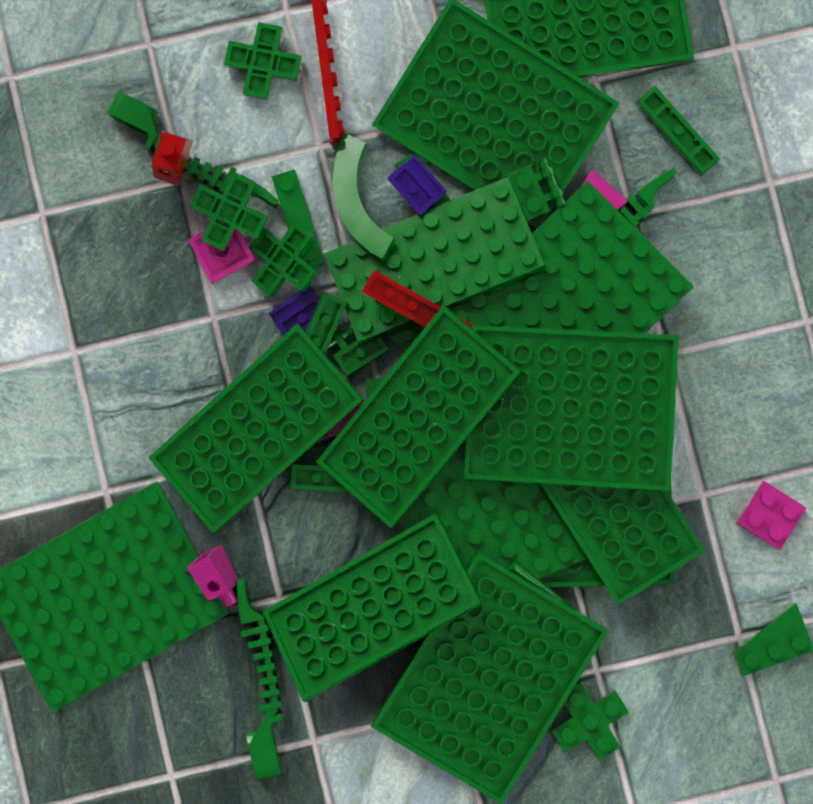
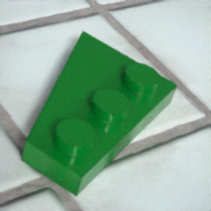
[733,603,813,677]

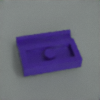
[387,155,447,216]
[269,286,320,336]

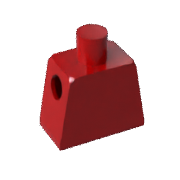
[151,131,193,186]

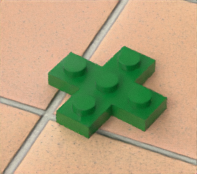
[224,22,302,100]
[189,172,268,251]
[249,221,319,297]
[551,682,629,761]

